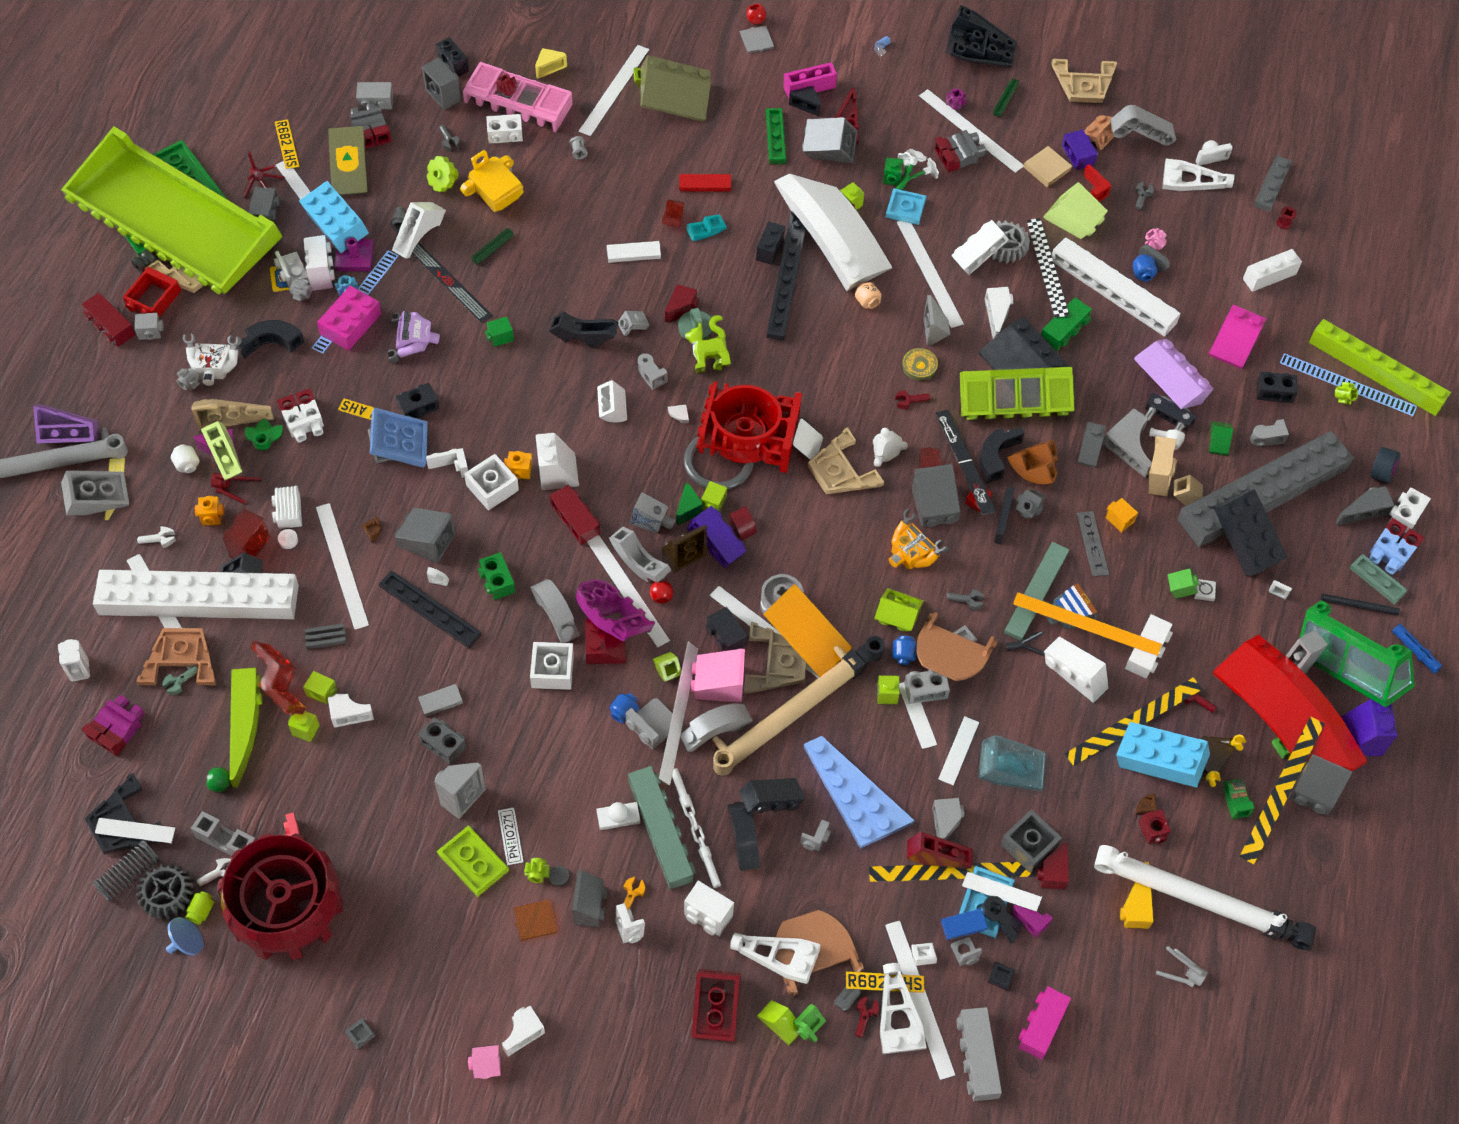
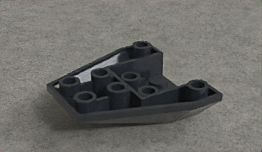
[945,5,1017,67]

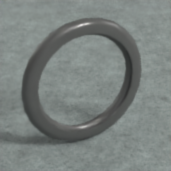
[684,437,754,490]

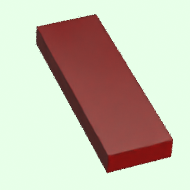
[679,174,731,191]

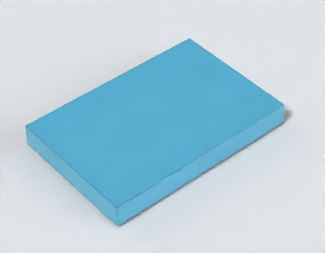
[959,866,1015,938]

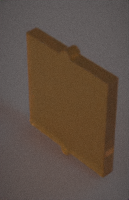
[514,899,557,941]

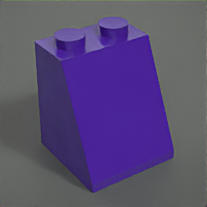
[1341,699,1397,756]

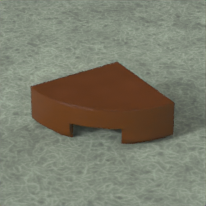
[361,516,381,542]
[1136,793,1157,815]

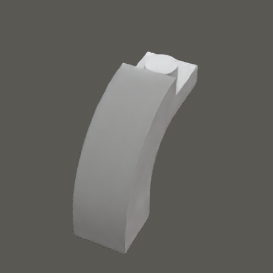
[609,527,671,583]
[530,579,580,643]
[680,704,753,752]

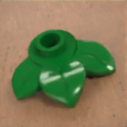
[245,418,283,450]

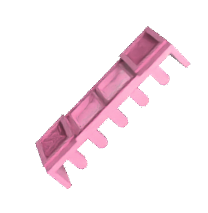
[463,62,573,133]

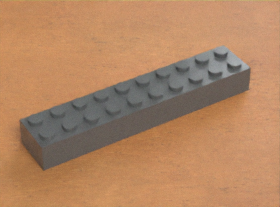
[1177,431,1354,548]

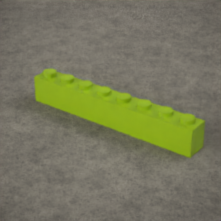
[1309,319,1451,416]

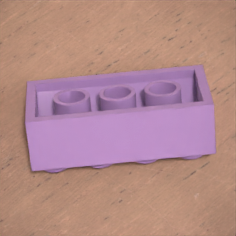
[1134,339,1213,409]

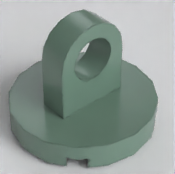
[678,308,713,342]

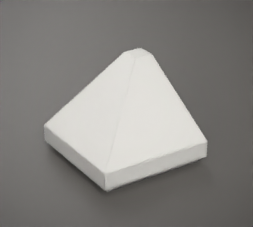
[1269,580,1292,599]

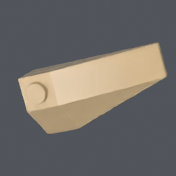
[192,399,274,430]

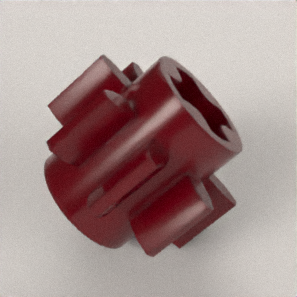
[496,74,518,96]

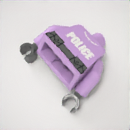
[388,311,440,363]

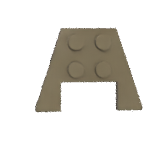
[743,622,806,694]

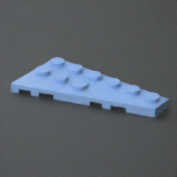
[804,736,915,849]

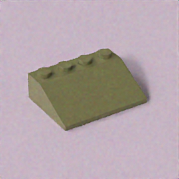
[641,55,711,122]

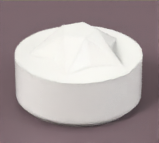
[278,529,298,549]

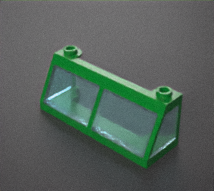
[1299,600,1415,708]

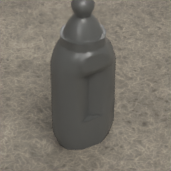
[834,986,861,1012]

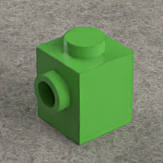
[1168,569,1200,599]

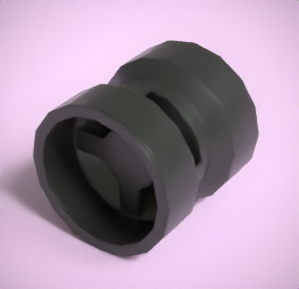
[131,249,156,274]

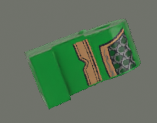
[1223,779,1255,819]

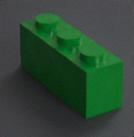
[1041,297,1092,351]

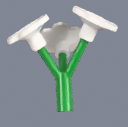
[896,149,939,190]

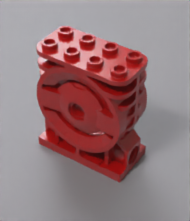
[696,381,802,473]

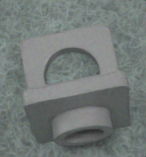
[951,937,982,966]

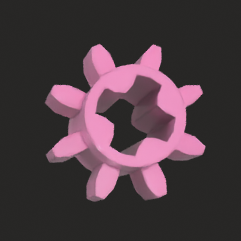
[1145,228,1167,250]

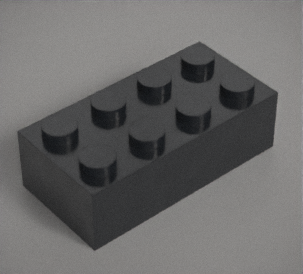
[1213,489,1288,576]

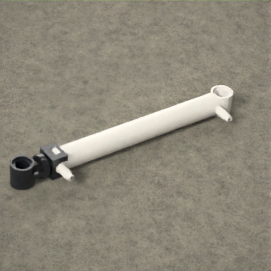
[1094,845,1316,950]

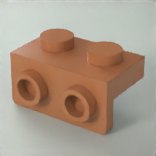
[1084,115,1114,150]

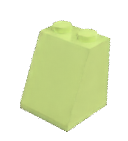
[1043,182,1108,239]

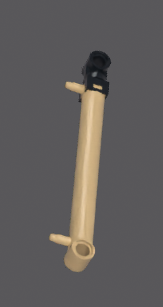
[713,635,885,776]

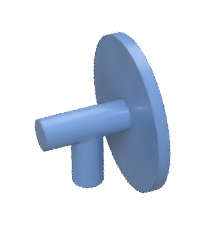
[166,917,204,956]

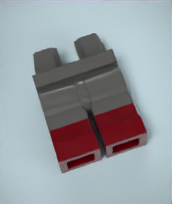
[350,103,392,149]
[934,130,986,173]

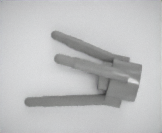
[1156,947,1208,987]

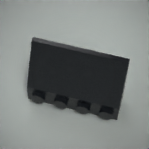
[979,317,1069,403]

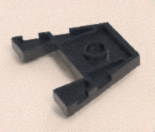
[85,773,163,855]

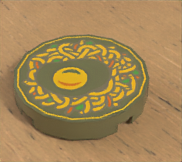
[902,348,938,381]

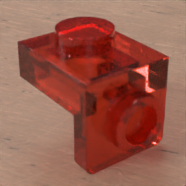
[662,200,684,227]

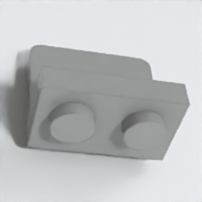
[625,698,672,750]

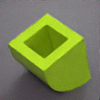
[653,652,682,682]

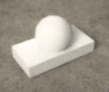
[1195,140,1233,166]
[596,802,640,830]

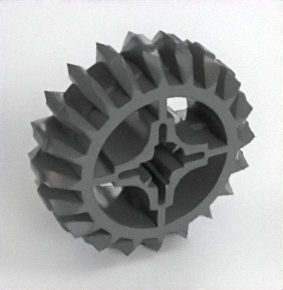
[136,863,195,920]

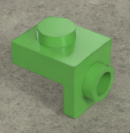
[794,1004,826,1042]

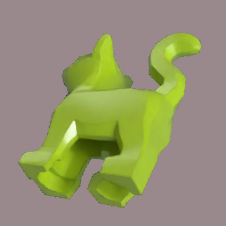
[685,315,731,373]

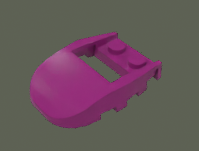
[576,579,655,642]

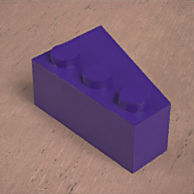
[686,505,746,569]

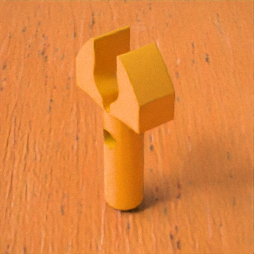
[623,877,645,910]

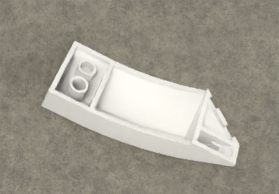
[774,174,892,292]

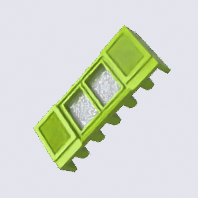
[960,367,1074,420]

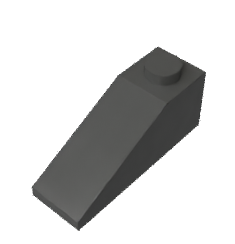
[1335,486,1394,525]

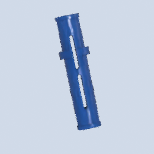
[1392,624,1443,674]

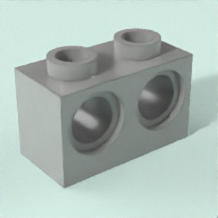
[904,670,950,704]

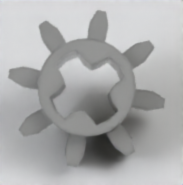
[290,278,312,301]
[176,368,200,390]

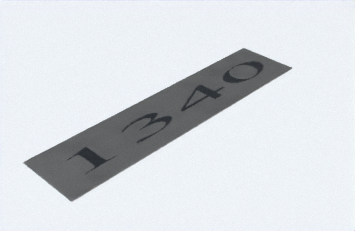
[1077,511,1109,576]

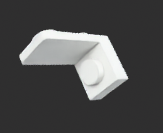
[426,448,468,478]

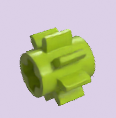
[1335,382,1358,405]
[524,858,550,883]

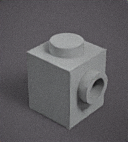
[135,313,164,340]

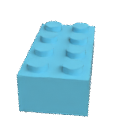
[299,181,369,254]
[1116,722,1210,788]

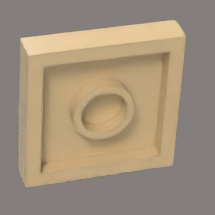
[1023,146,1072,187]

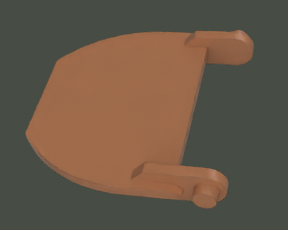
[916,612,998,681]
[776,910,864,996]

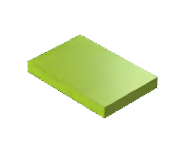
[437,825,509,897]

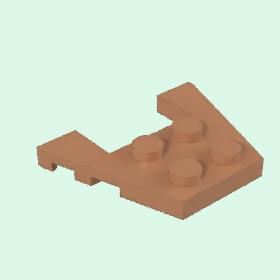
[136,628,216,685]

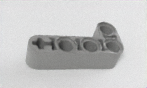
[1110,105,1176,145]

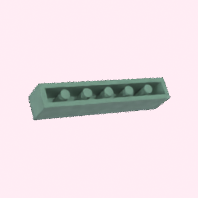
[628,766,696,890]

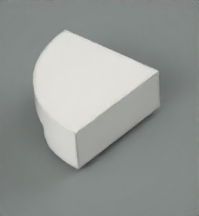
[668,405,689,423]
[427,567,449,586]

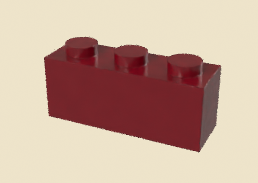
[81,293,135,347]
[549,485,601,545]

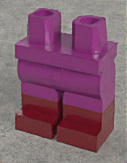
[81,695,145,757]

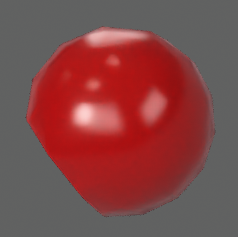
[746,4,766,25]
[649,580,674,604]

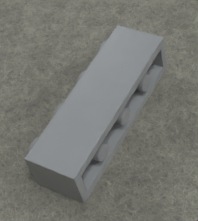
[956,1007,1002,1101]

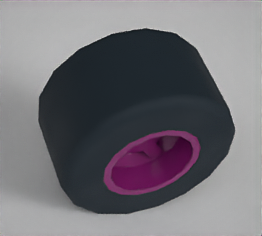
[1371,447,1401,483]

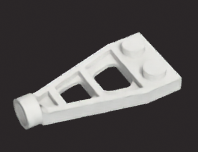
[1162,159,1234,191]
[730,933,821,984]
[880,963,926,1054]

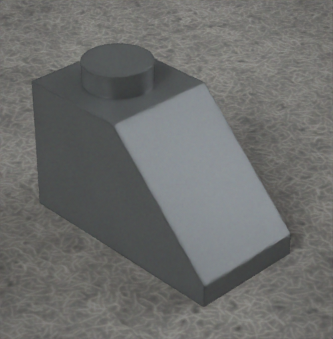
[1077,422,1106,468]

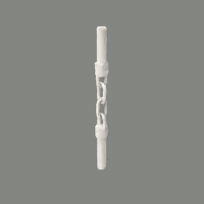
[672,768,721,888]

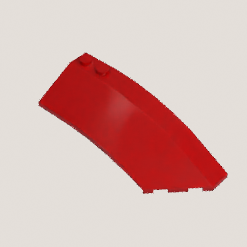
[1213,634,1367,771]

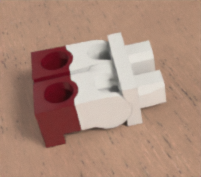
[277,388,324,442]

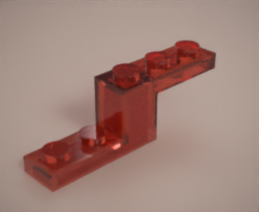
[250,641,306,715]

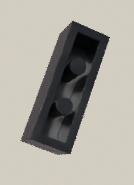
[739,778,805,814]

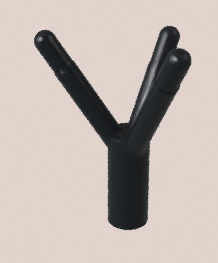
[1006,631,1045,656]

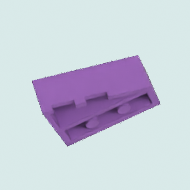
[33,404,99,443]

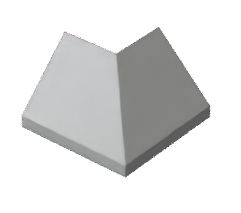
[924,295,950,346]

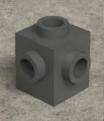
[1016,487,1046,518]

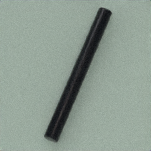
[1321,593,1400,615]

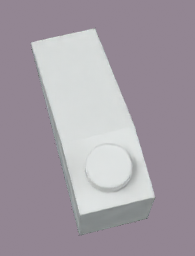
[985,287,1013,339]

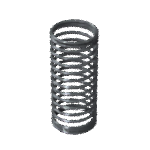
[93,841,160,902]

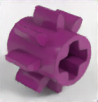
[946,89,966,110]

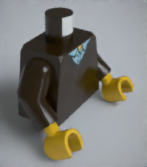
[1200,735,1246,787]

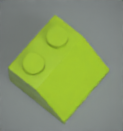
[874,588,924,632]

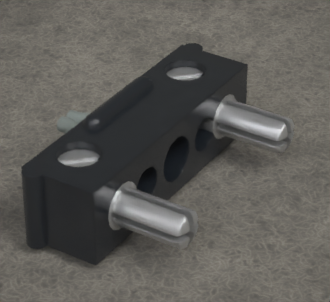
[1145,393,1196,431]

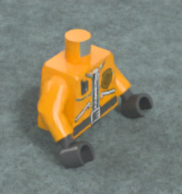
[889,509,949,569]

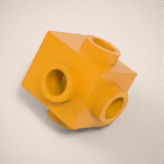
[504,451,533,479]
[195,496,224,526]

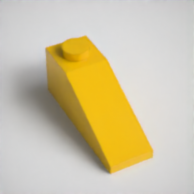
[1120,862,1153,929]

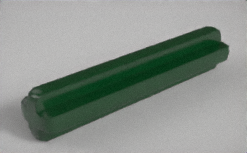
[993,78,1019,117]
[471,228,513,265]

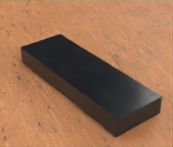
[994,487,1015,544]

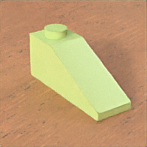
[201,421,242,480]

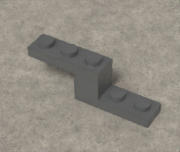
[1253,155,1292,212]

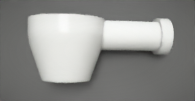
[1149,428,1185,450]

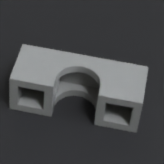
[191,811,256,856]

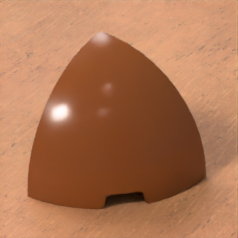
[1007,439,1058,484]

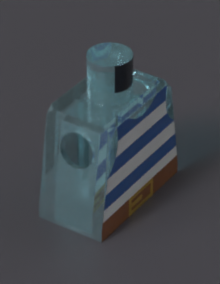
[1047,583,1097,629]

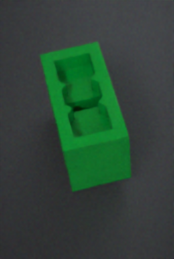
[477,552,516,600]

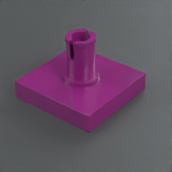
[335,237,374,271]

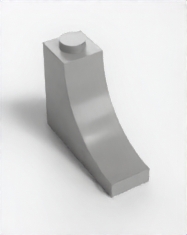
[1102,409,1152,477]

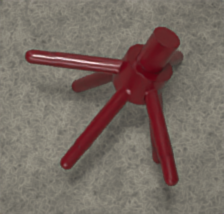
[243,152,285,198]

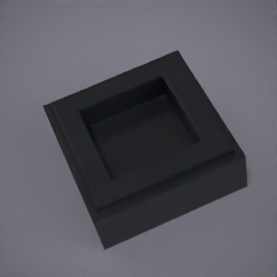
[987,962,1015,991]

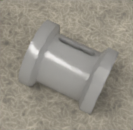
[569,136,588,159]

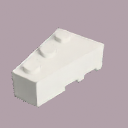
[304,235,335,291]
[1044,637,1108,703]

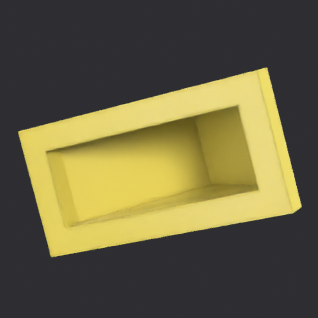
[535,48,567,79]

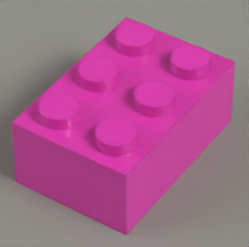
[317,285,381,351]

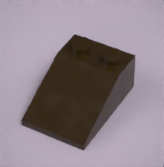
[662,524,707,573]

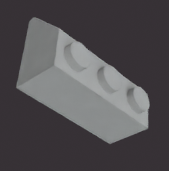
[434,763,486,819]

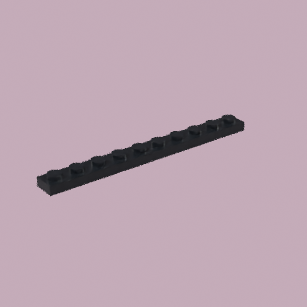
[766,211,806,340]

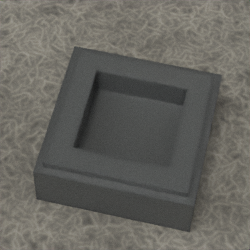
[345,1018,375,1049]

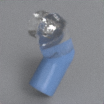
[874,36,891,57]

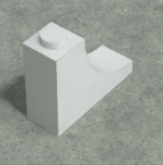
[392,202,446,258]

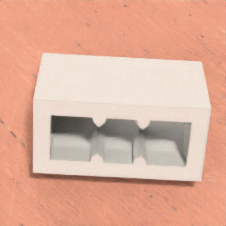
[597,380,627,423]

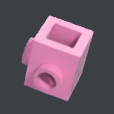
[468,1045,501,1079]

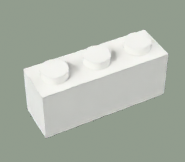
[952,220,1009,275]
[1243,249,1302,292]
[1125,614,1173,679]

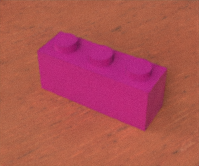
[783,62,837,99]
[1018,986,1071,1060]

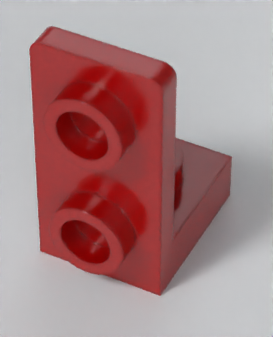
[1084,164,1112,202]

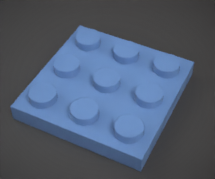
[370,407,428,468]

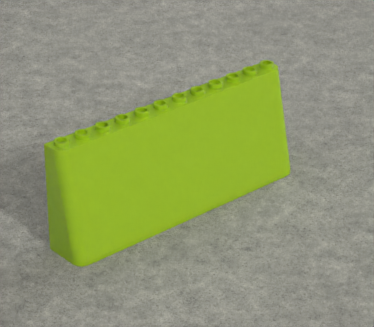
[61,126,283,295]

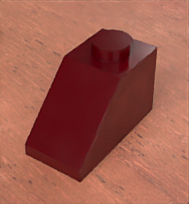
[665,284,699,323]
[1037,843,1069,890]

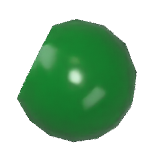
[207,767,231,793]

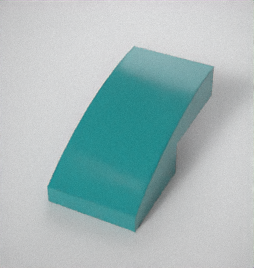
[686,214,727,241]

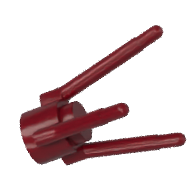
[211,473,261,504]

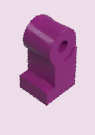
[1012,904,1053,938]

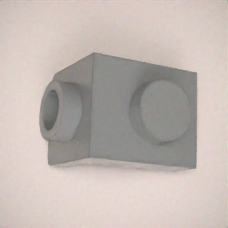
[618,311,649,335]
[800,820,831,851]

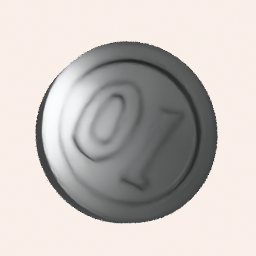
[549,866,569,887]

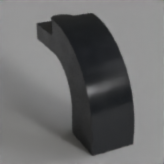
[237,320,304,359]
[979,427,1024,484]
[727,801,760,871]

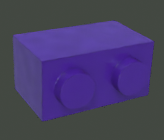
[1062,129,1098,170]

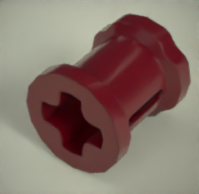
[1277,206,1297,230]

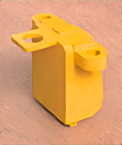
[460,150,524,212]

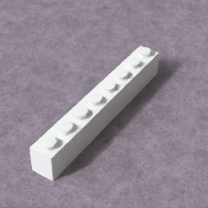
[1052,237,1180,337]

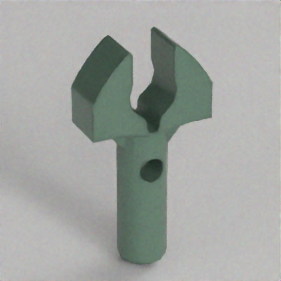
[162,666,198,695]

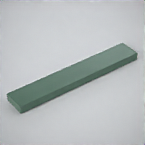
[1004,542,1069,641]

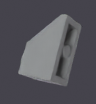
[932,798,964,840]

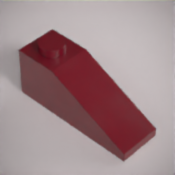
[907,831,973,869]

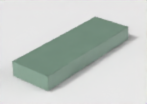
[1349,554,1408,605]

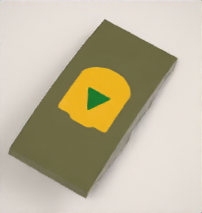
[329,126,368,195]

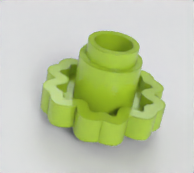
[427,156,458,192]

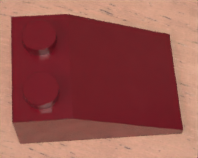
[691,969,741,1042]

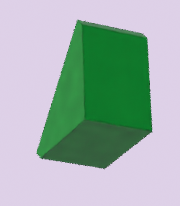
[1209,421,1233,456]
[676,483,703,525]

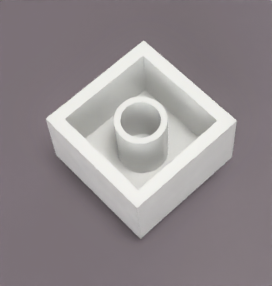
[464,454,519,511]
[530,642,574,690]
[684,881,734,937]

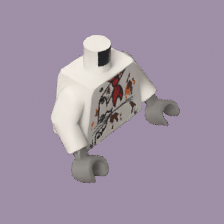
[183,334,241,386]

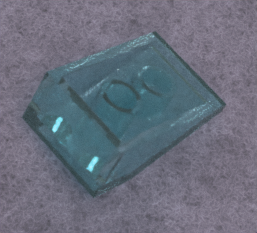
[978,735,1046,791]

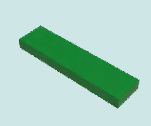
[765,108,786,164]

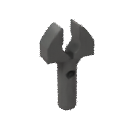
[439,125,460,152]
[1135,182,1154,210]
[947,589,984,611]

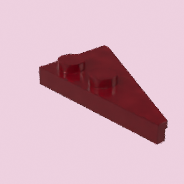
[835,88,860,145]

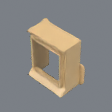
[1149,436,1177,496]

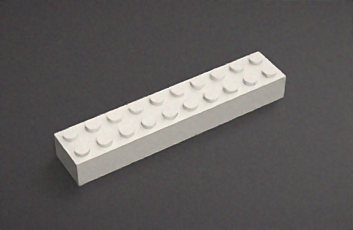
[93,570,299,619]

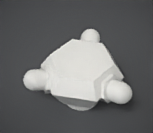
[873,428,908,467]

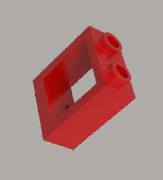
[123,267,181,318]

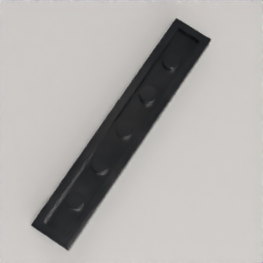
[379,570,481,649]

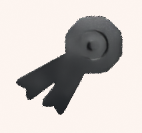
[982,896,1023,944]

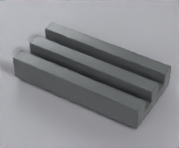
[304,623,347,649]

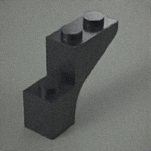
[549,311,619,348]

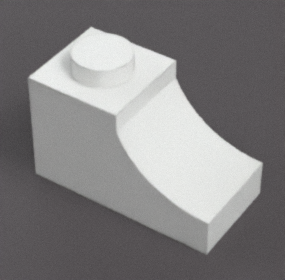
[328,694,374,727]
[502,1006,545,1056]

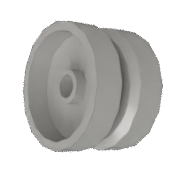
[760,574,804,614]

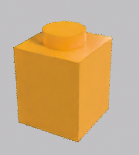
[1105,498,1138,533]

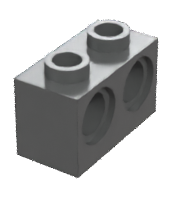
[418,717,466,765]

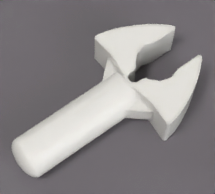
[137,526,176,548]
[197,858,231,887]

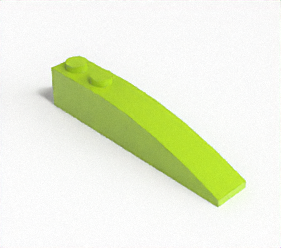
[230,668,263,788]

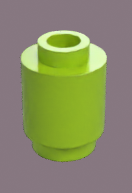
[185,891,215,925]

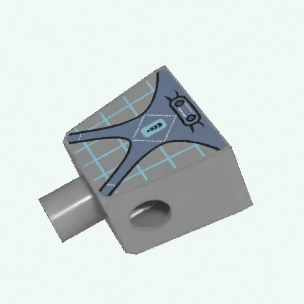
[629,492,676,533]

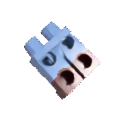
[1369,518,1425,574]

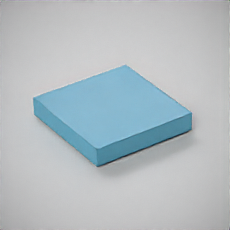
[885,188,927,225]

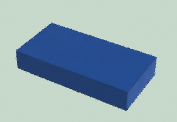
[940,908,988,941]

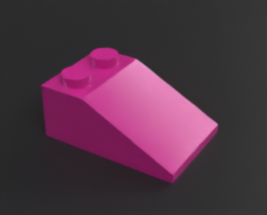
[1209,305,1266,369]

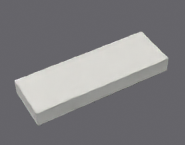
[607,241,661,263]

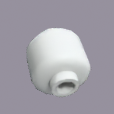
[171,444,199,473]

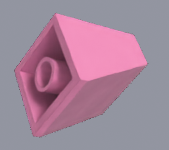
[691,649,745,702]

